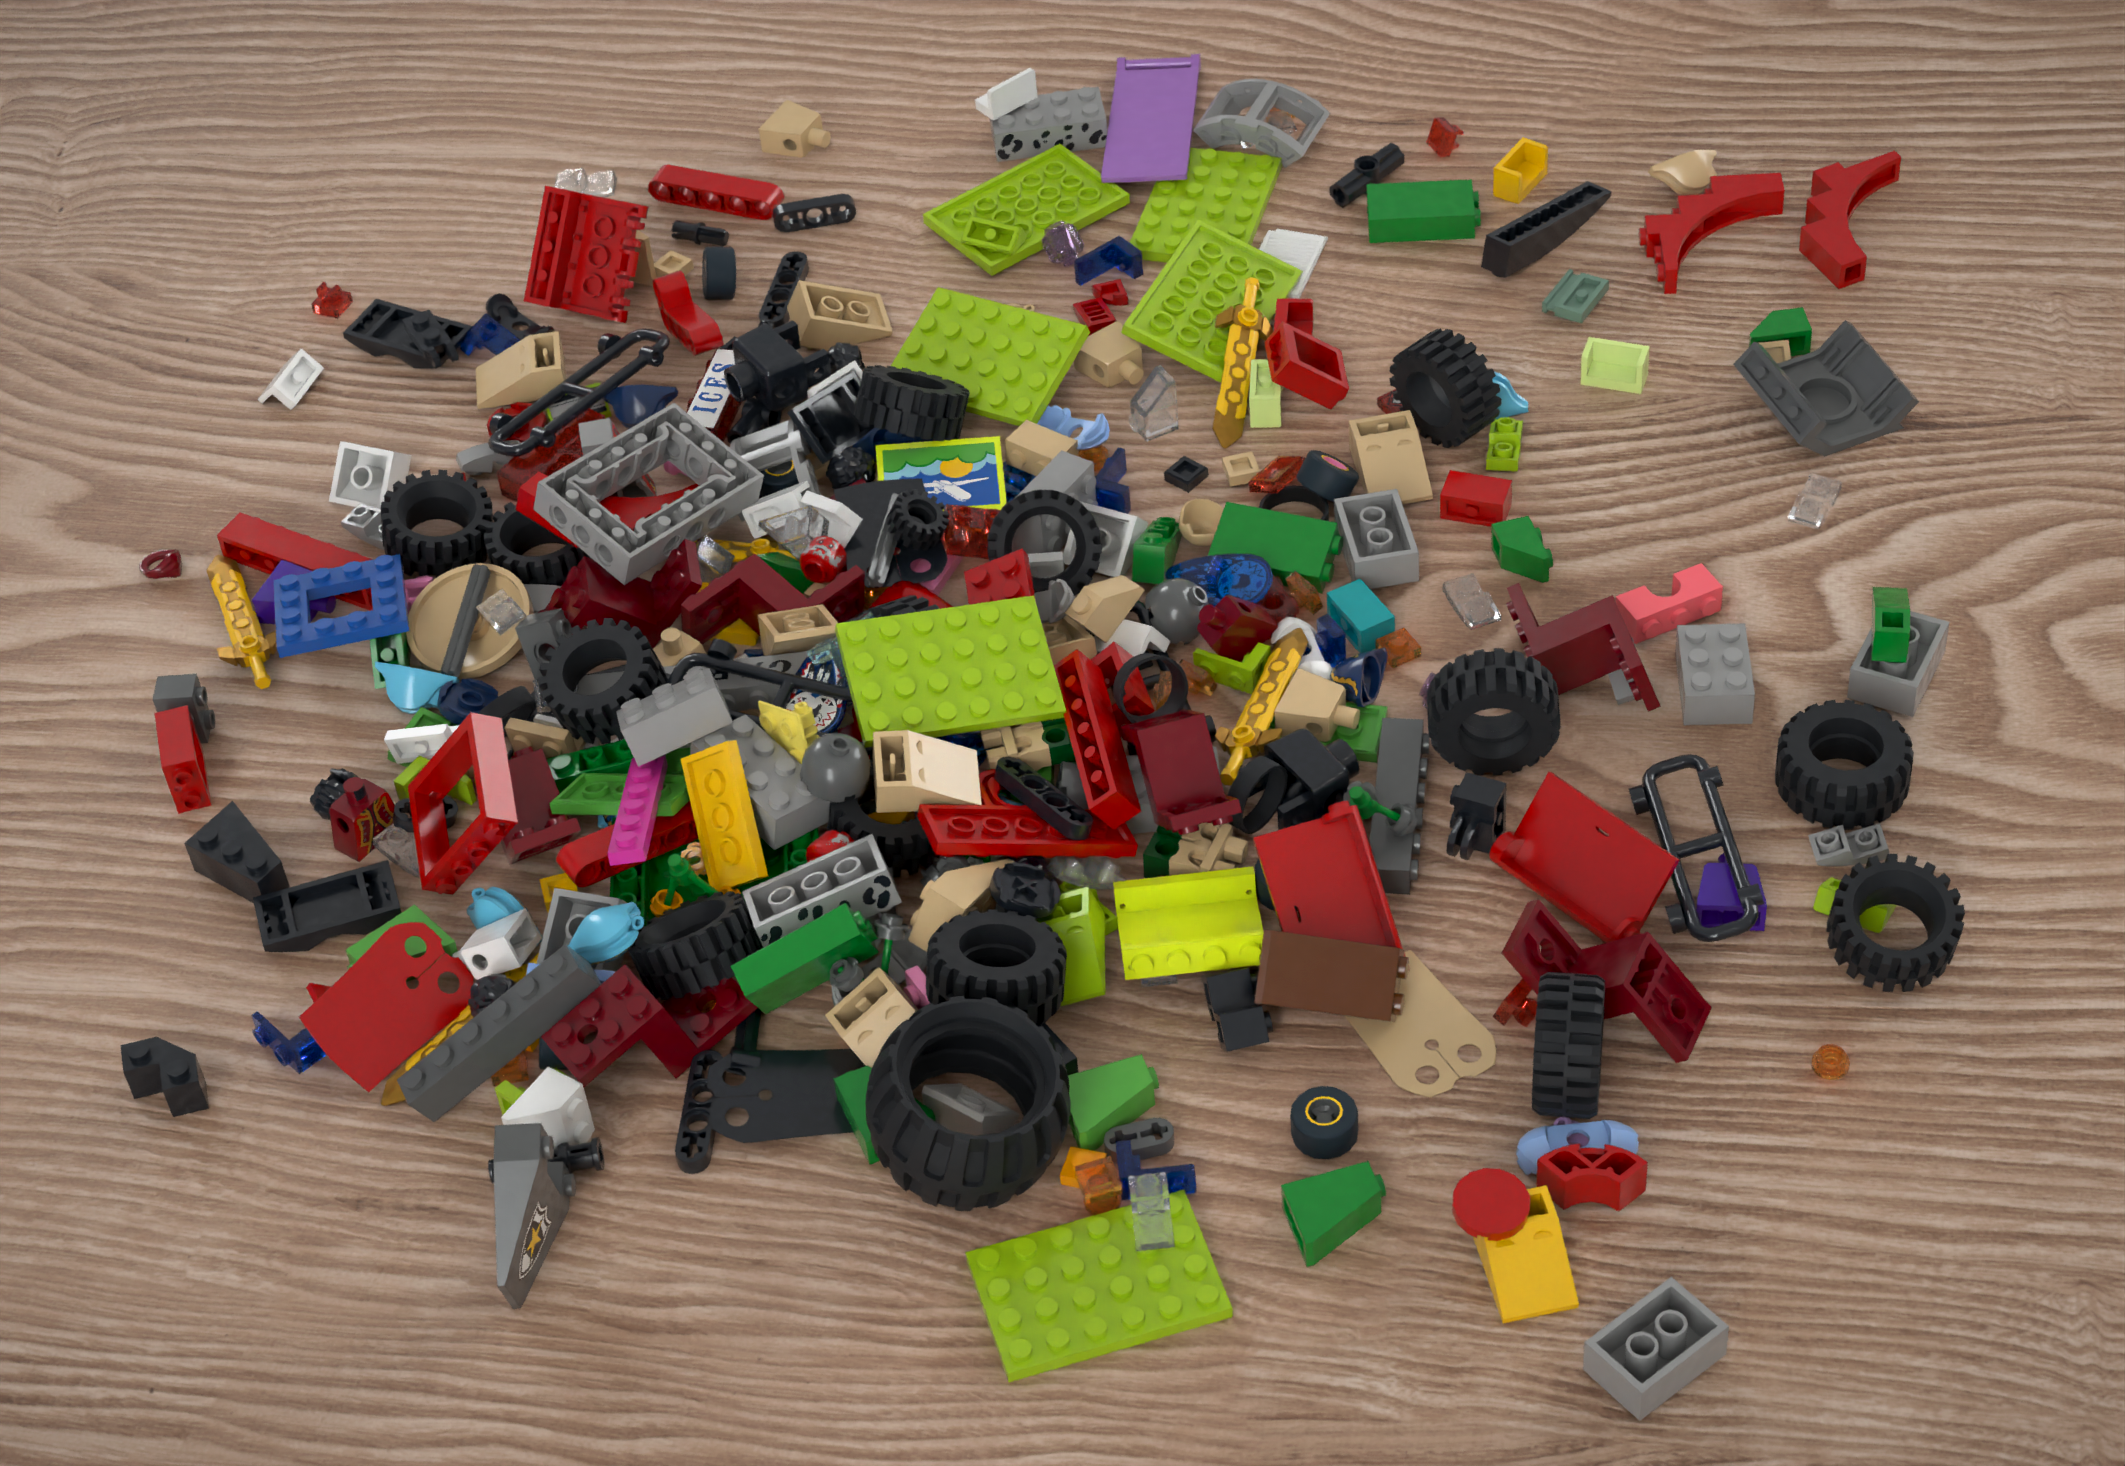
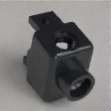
[724,320,831,412]
[1239,728,1360,830]

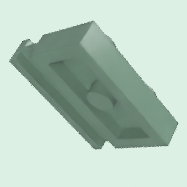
[1542,269,1609,324]

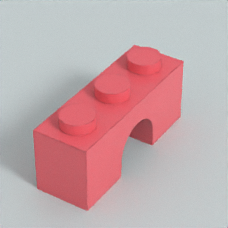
[1616,563,1723,644]

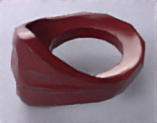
[139,549,182,579]

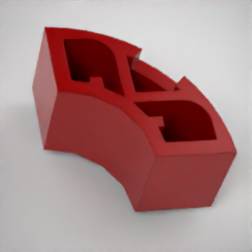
[1536,1143,1648,1211]

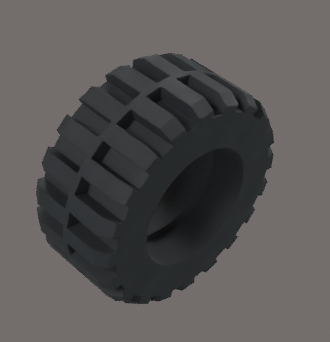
[1427,648,1561,776]
[1775,700,1914,830]
[925,909,1067,1025]
[1532,972,1605,1119]

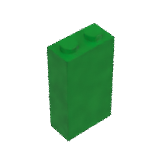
[1367,179,1481,243]
[1208,502,1344,594]
[731,903,879,1014]

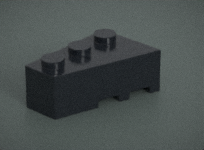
[184,801,290,903]

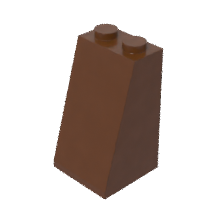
[1254,929,1409,1023]

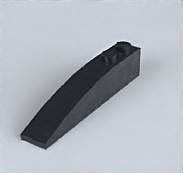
[1481,181,1612,278]

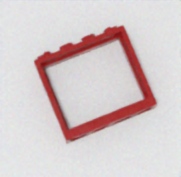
[408,712,518,895]

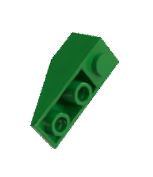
[1132,517,1182,584]
[1871,587,1910,663]
[547,739,634,794]

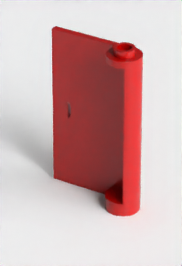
[1489,772,1680,943]
[1253,801,1410,971]

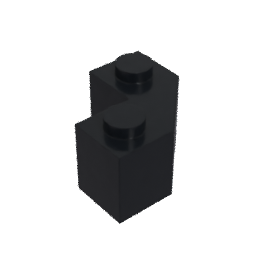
[1201,967,1273,1052]
[120,1037,209,1117]

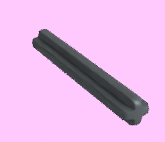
[866,492,902,588]
[440,564,491,677]

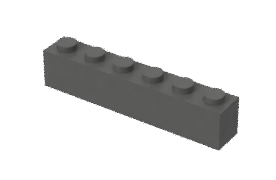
[1369,718,1430,895]
[397,944,601,1122]

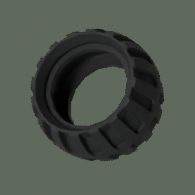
[866,996,1071,1211]

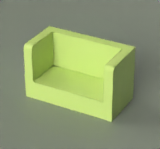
[1580,337,1650,394]
[1249,359,1283,428]

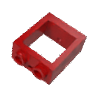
[1265,321,1349,410]
[1091,642,1155,737]
[154,705,212,814]

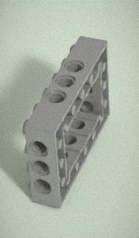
[533,403,764,585]

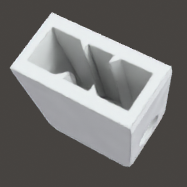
[452,908,542,980]

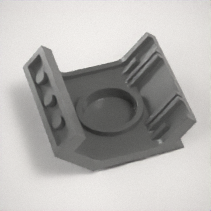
[1733,320,1919,456]

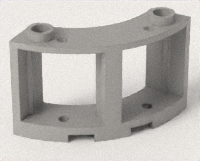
[1193,79,1330,168]
[730,419,821,525]

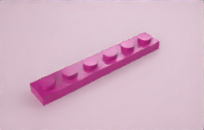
[607,755,668,866]

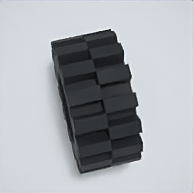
[886,489,949,550]

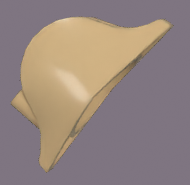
[1648,150,1718,195]

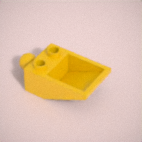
[1473,1185,1579,1324]

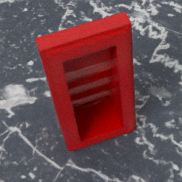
[1073,297,1116,336]

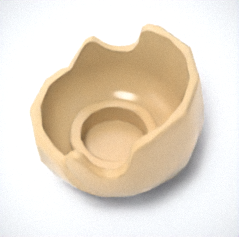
[1179,498,1223,546]

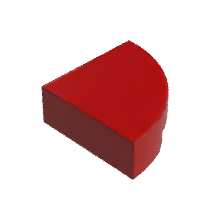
[1092,279,1129,306]

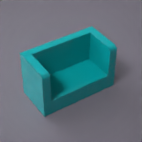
[1326,579,1395,653]

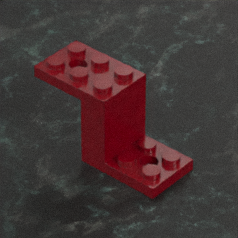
[538,538,702,649]
[681,553,865,645]
[1506,583,1661,712]
[1120,709,1242,835]
[473,746,581,865]
[1502,899,1712,1063]
[541,964,758,1087]

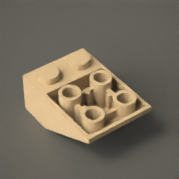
[476,331,566,409]
[1349,410,1433,504]
[873,730,982,813]
[825,967,918,1068]

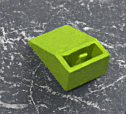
[1037,887,1106,1007]

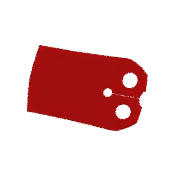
[299,922,474,1092]

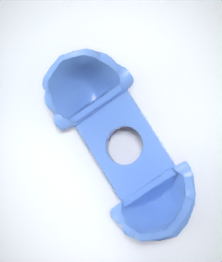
[1037,405,1110,450]
[1516,1120,1639,1175]

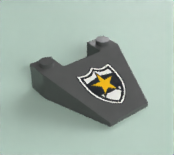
[493,1123,576,1309]

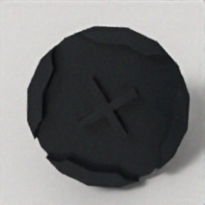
[989,862,1061,919]

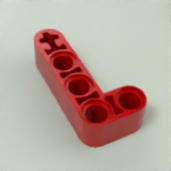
[652,270,724,356]

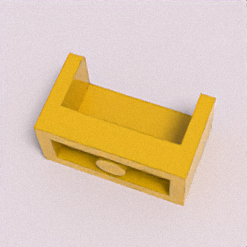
[1493,137,1548,205]

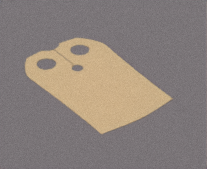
[1345,950,1496,1097]

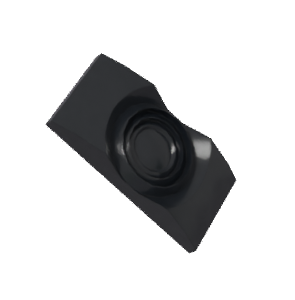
[343,299,474,369]
[787,371,875,464]
[253,860,402,953]

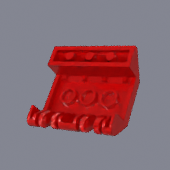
[524,186,648,323]

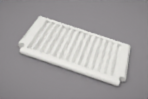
[1259,229,1328,299]

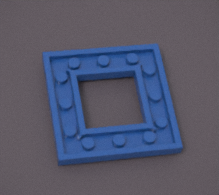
[273,554,410,658]

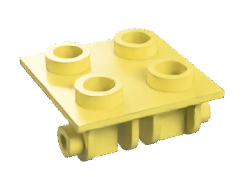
[758,701,819,764]

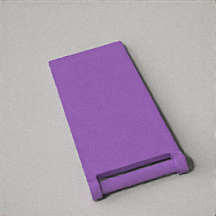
[1101,54,1201,183]

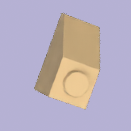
[1065,575,1145,643]

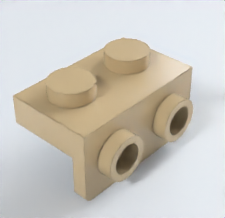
[504,718,586,760]

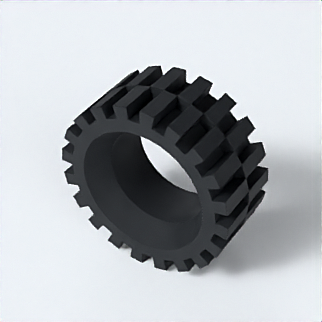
[1389,329,1501,448]
[854,365,970,441]
[381,470,493,578]
[987,489,1102,596]
[484,502,592,586]
[538,618,667,744]
[828,753,941,878]
[1826,854,1965,992]
[628,891,763,1000]

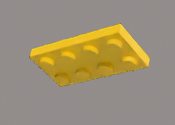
[680,740,768,891]

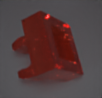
[1426,117,1464,157]
[311,282,353,319]
[1493,978,1537,1027]

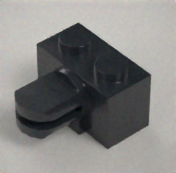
[1446,772,1506,860]

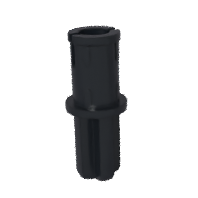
[672,220,729,246]

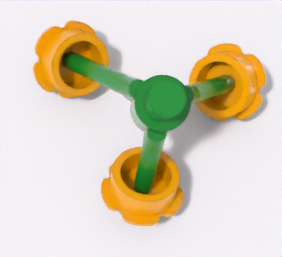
[650,842,741,917]

